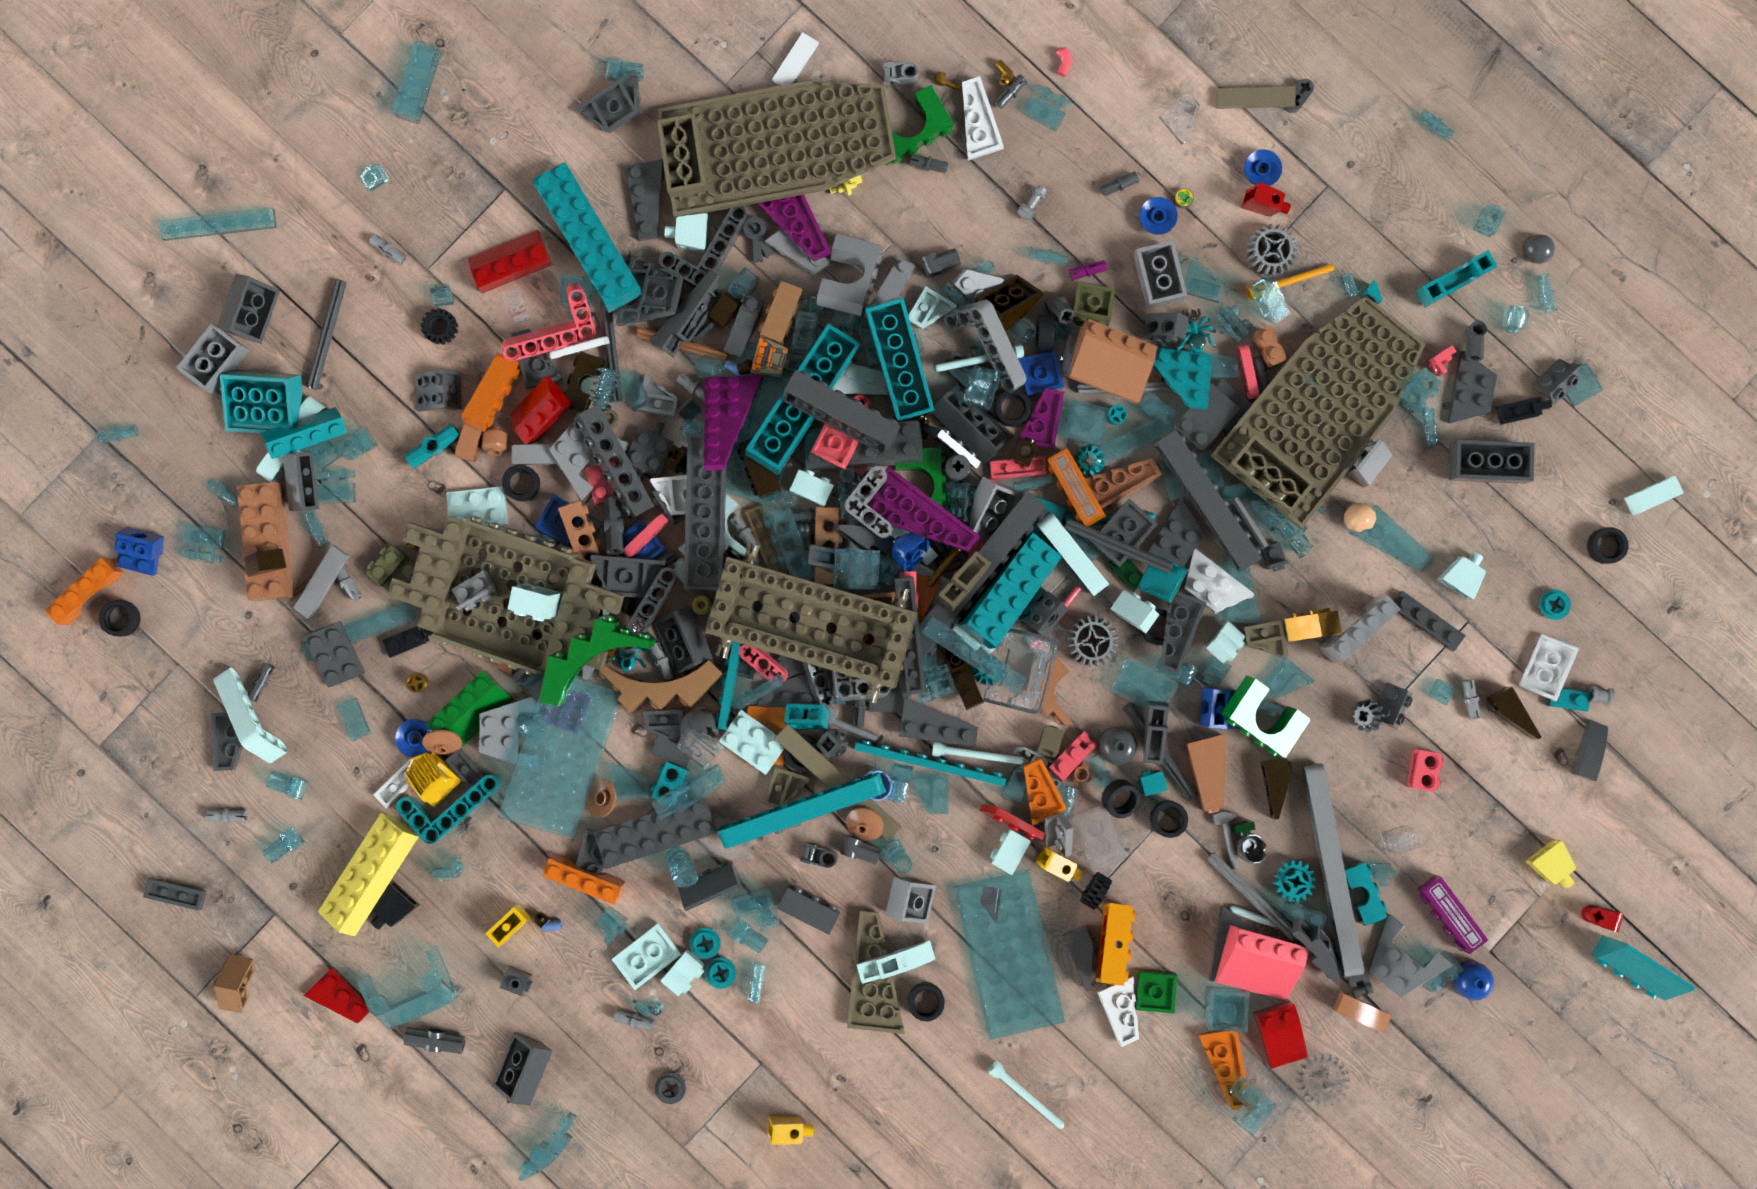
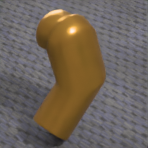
[995,59,1013,87]

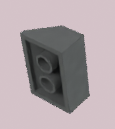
[652,606,713,676]
[678,861,742,911]
[492,1032,552,1106]

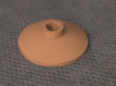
[422,730,462,755]
[586,779,616,818]
[846,807,884,841]

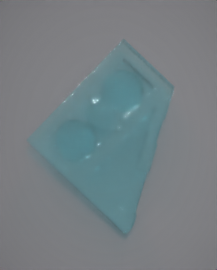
[1263,657,1315,699]

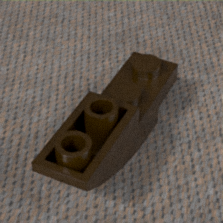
[938,631,984,711]

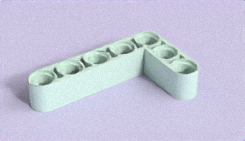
[213,667,288,764]

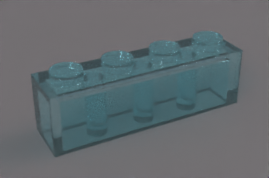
[392,41,441,124]

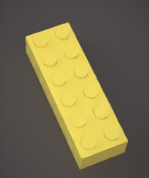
[318,813,418,936]

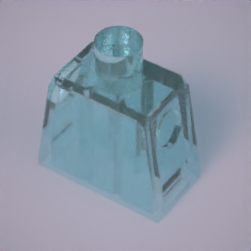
[559,274,596,320]

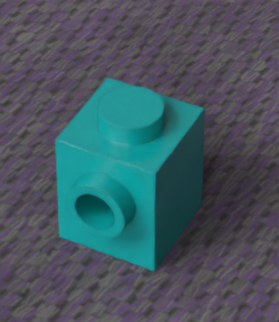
[1136,769,1168,796]

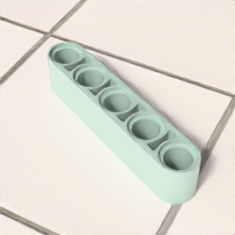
[256,396,327,482]
[1036,512,1109,596]

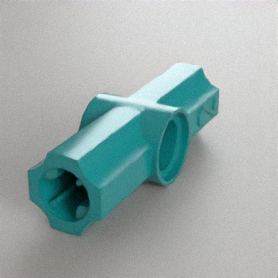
[404,423,460,469]

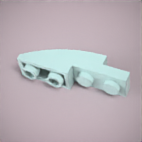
[856,940,935,984]

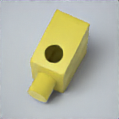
[1526,839,1576,889]

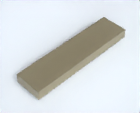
[1218,86,1296,109]

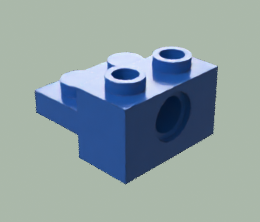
[114,527,164,576]
[1199,687,1240,729]

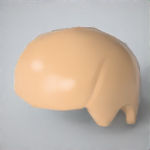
[1344,503,1376,532]

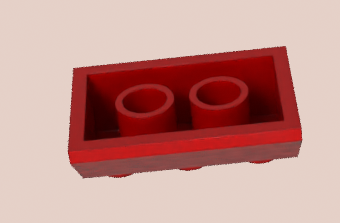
[511,375,573,444]

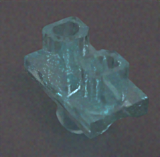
[1216,305,1252,342]

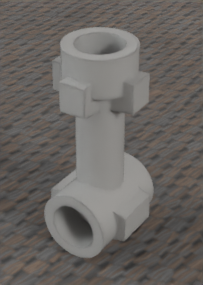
[1017,185,1047,221]

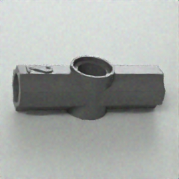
[603,497,624,556]
[403,1027,466,1054]

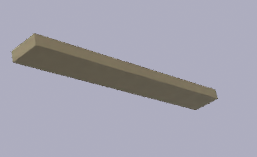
[775,724,901,841]

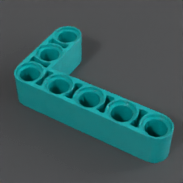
[396,774,502,844]

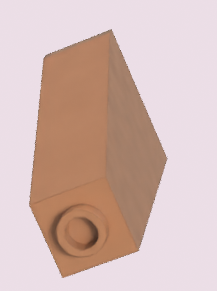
[1184,734,1226,814]

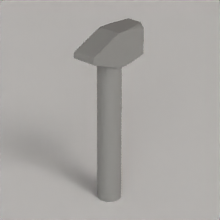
[827,708,878,742]
[1212,811,1239,869]

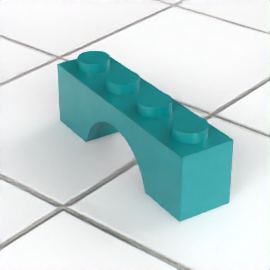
[1415,250,1498,308]
[261,407,347,459]

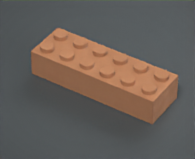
[237,482,294,602]

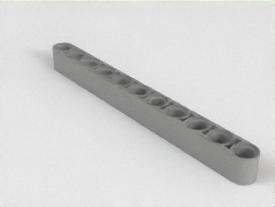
[1302,763,1364,977]

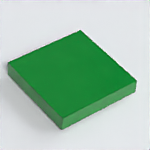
[1135,970,1177,1014]

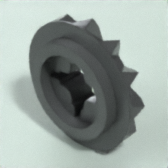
[655,1072,686,1104]

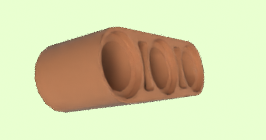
[455,423,487,462]

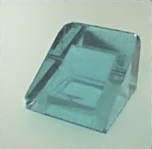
[360,164,389,192]

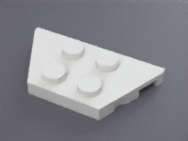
[650,475,687,516]
[1185,549,1254,613]

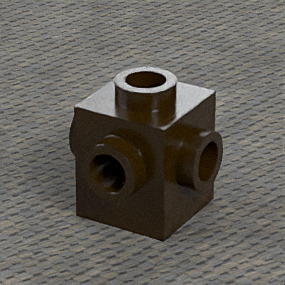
[664,445,687,475]

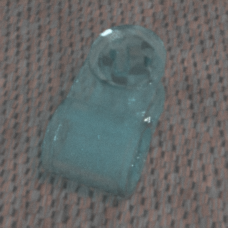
[337,427,377,460]
[1001,765,1026,804]
[880,836,913,874]

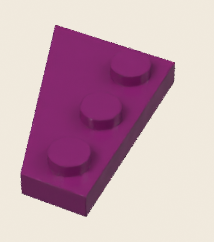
[1017,388,1065,448]

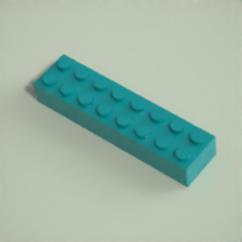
[532,162,642,313]
[745,323,861,475]

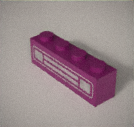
[1417,875,1488,954]

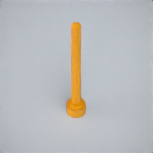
[1246,264,1335,301]

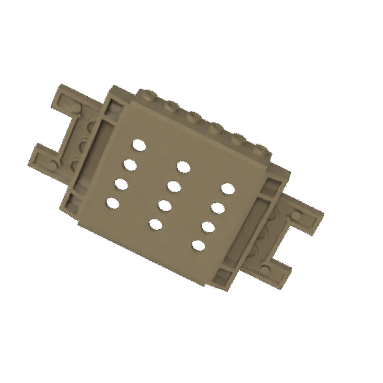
[388,515,625,676]

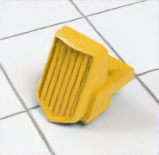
[405,752,462,808]

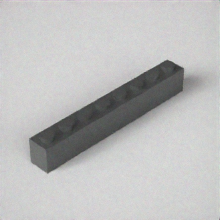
[1154,430,1262,572]

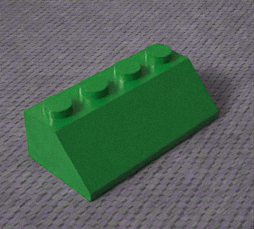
[426,671,513,748]

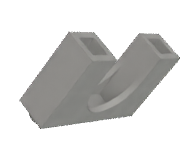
[816,234,883,316]
[1318,595,1400,663]

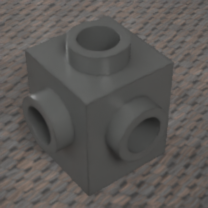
[816,729,850,758]

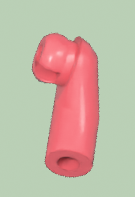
[1056,47,1072,77]

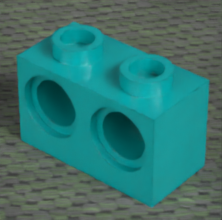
[784,704,830,730]
[650,761,689,806]

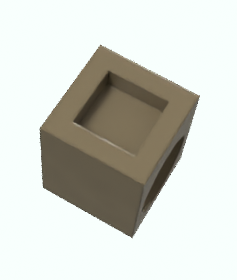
[1036,725,1064,758]

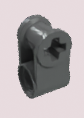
[799,842,838,868]

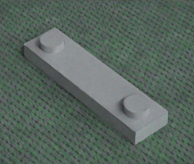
[864,257,916,318]

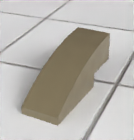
[937,551,991,612]

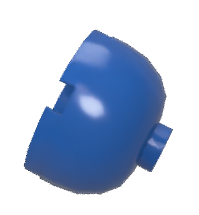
[892,532,929,571]
[1452,960,1494,1000]

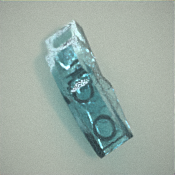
[1248,493,1313,558]
[651,764,726,820]
[518,1112,577,1181]

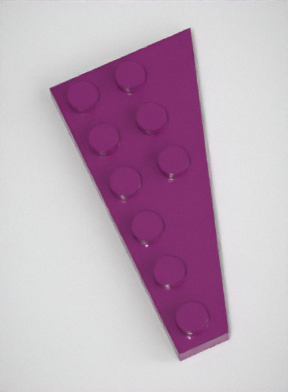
[756,195,831,262]
[704,375,763,471]
[855,466,980,552]

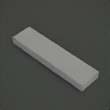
[294,545,350,619]

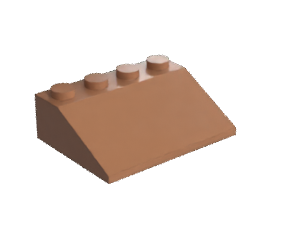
[1068,319,1157,404]

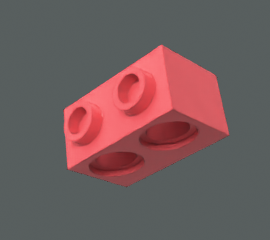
[1407,749,1443,792]

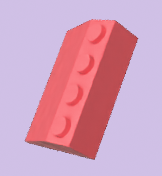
[1215,925,1309,1001]

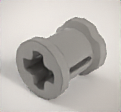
[1589,685,1615,705]

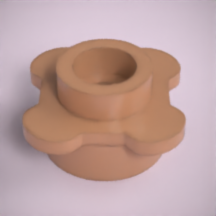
[1071,763,1092,785]

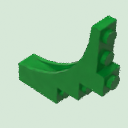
[539,615,656,706]

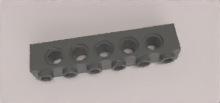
[574,404,654,520]

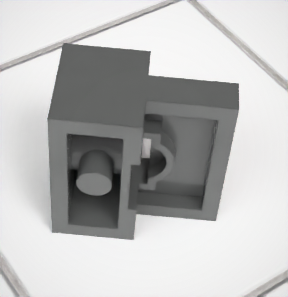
[1018,587,1069,639]

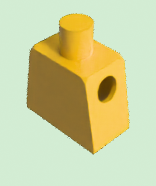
[1035,845,1083,882]
[768,1115,814,1145]

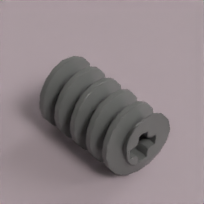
[944,454,970,483]

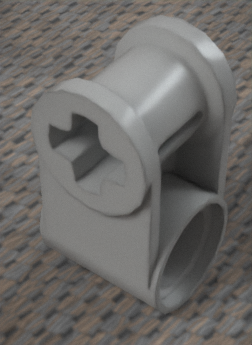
[882,62,919,86]

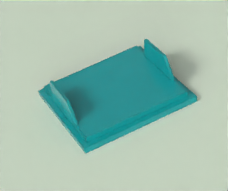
[1137,554,1188,603]

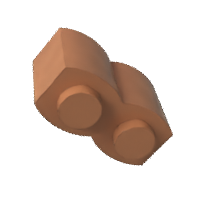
[1252,325,1286,369]

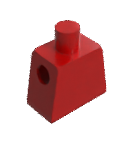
[1241,182,1291,217]

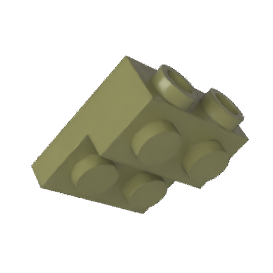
[1072,282,1115,327]
[366,544,416,592]

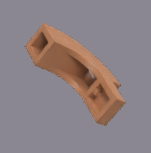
[1036,657,1071,726]

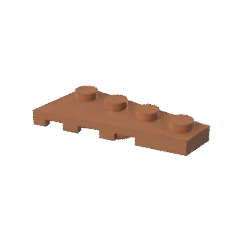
[1085,458,1162,510]

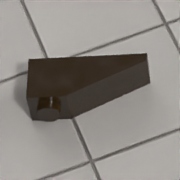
[1486,687,1542,739]
[1260,757,1292,820]

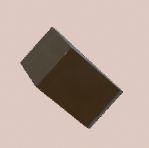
[708,292,743,329]
[244,549,287,577]

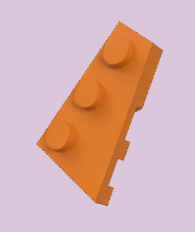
[1024,757,1067,826]

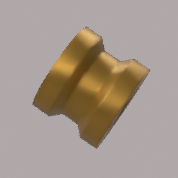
[406,673,429,693]

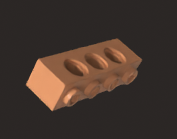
[558,500,602,578]
[814,507,843,585]

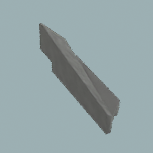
[650,270,721,358]

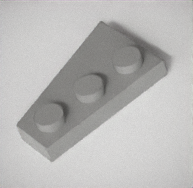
[765,229,830,276]

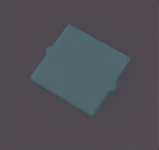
[1565,363,1603,407]

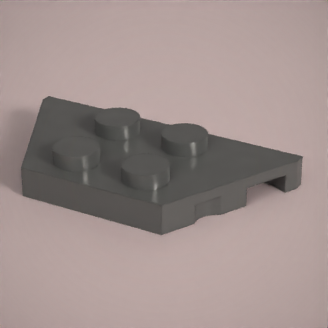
[574,70,641,133]
[1447,351,1497,424]
[1147,499,1204,567]
[590,555,665,598]
[1208,906,1257,982]

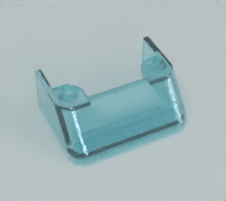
[357,946,457,1029]

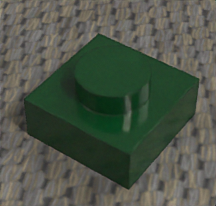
[1231,820,1256,836]

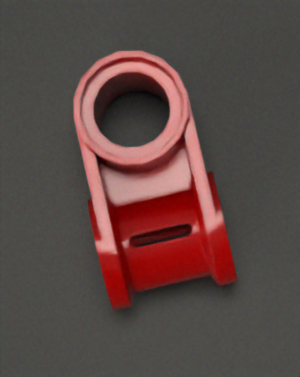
[1581,905,1624,933]

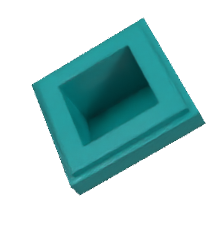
[1361,280,1383,304]

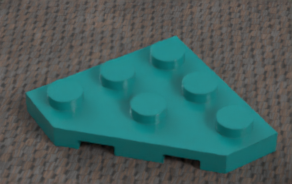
[1153,348,1213,410]

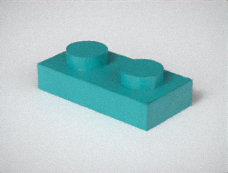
[1548,689,1591,712]

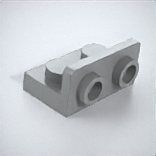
[451,570,497,611]
[1045,812,1073,857]

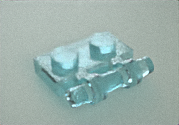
[1023,84,1072,132]
[315,469,356,505]
[181,525,226,563]

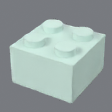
[508,583,563,621]

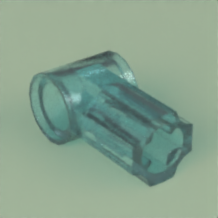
[605,57,644,82]
[1137,392,1176,425]
[1156,657,1198,687]
[887,763,913,803]
[266,771,308,801]
[262,826,305,863]
[727,918,769,954]

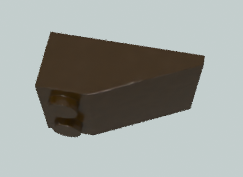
[975,275,1043,332]

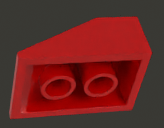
[1253,1000,1308,1069]

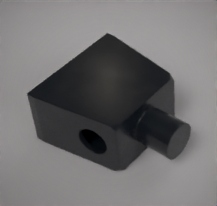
[371,881,420,930]

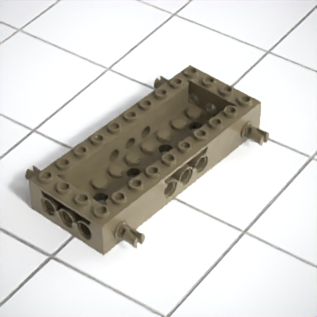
[705,543,918,703]

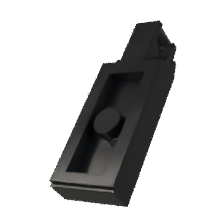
[1495,397,1552,425]
[382,626,434,658]

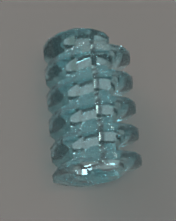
[589,367,621,410]
[665,846,698,888]

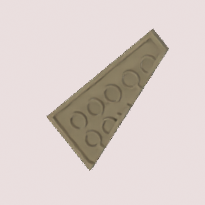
[847,910,905,1034]

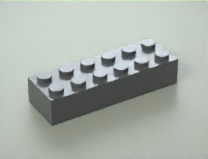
[783,370,900,456]
[804,421,923,471]

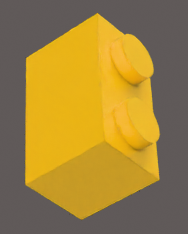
[485,904,531,948]

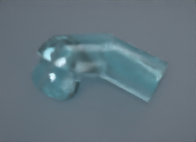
[634,1001,664,1018]

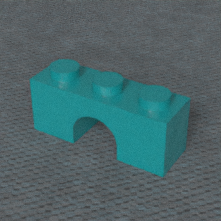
[1344,861,1387,926]

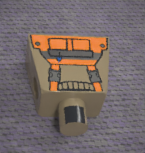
[750,336,798,378]

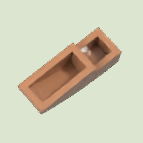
[1332,991,1392,1033]

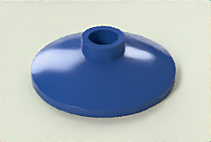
[1244,149,1282,186]
[1139,197,1178,235]
[395,719,431,757]

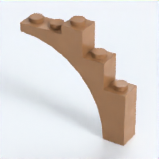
[597,660,725,713]

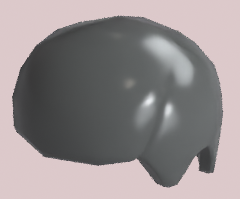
[1524,234,1555,264]
[1237,833,1267,864]

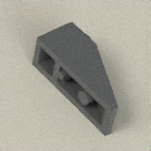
[724,294,764,358]
[1062,925,1094,991]

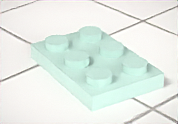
[446,486,508,526]
[719,710,785,775]
[611,923,682,990]

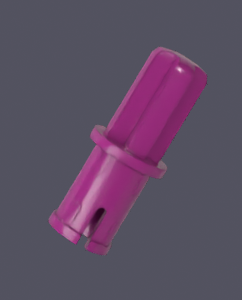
[1068,260,1107,281]

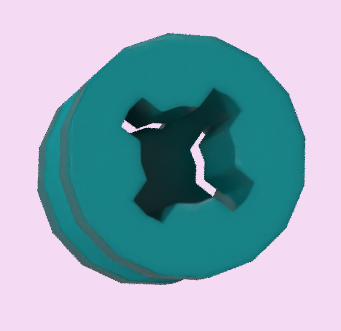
[1106,404,1127,426]

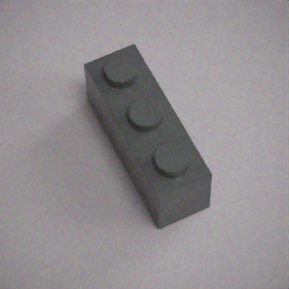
[283,451,319,511]
[777,885,840,935]

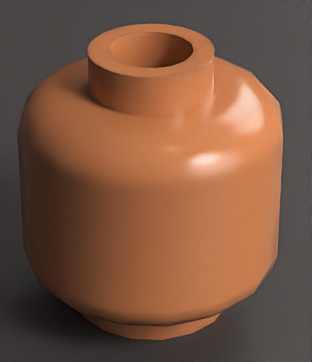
[482,426,507,456]

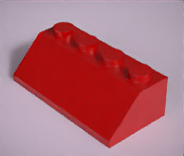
[468,230,553,293]

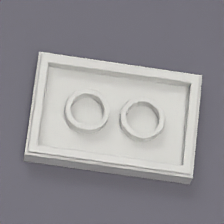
[1518,633,1579,702]

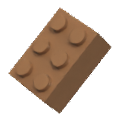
[758,281,804,347]

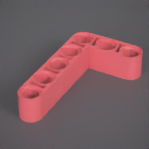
[501,283,595,361]

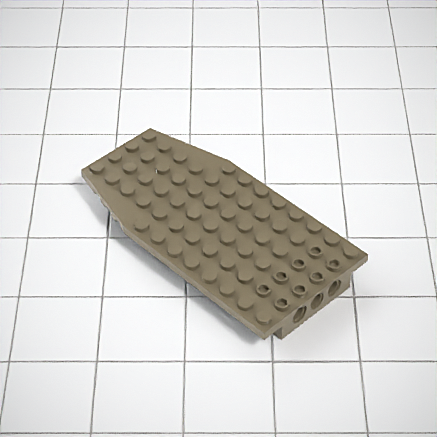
[657,81,896,218]
[1210,295,1426,529]

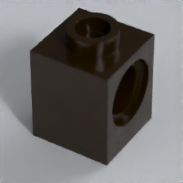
[1011,437,1038,468]

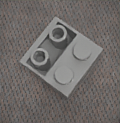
[1346,439,1393,487]

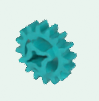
[1272,859,1316,902]

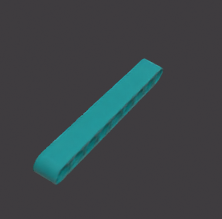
[717,772,886,849]

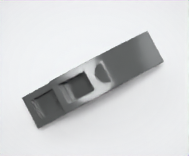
[1292,917,1340,985]

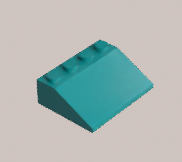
[219,370,302,433]
[1591,935,1695,1000]

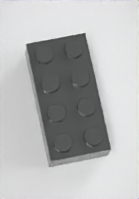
[1449,440,1535,484]

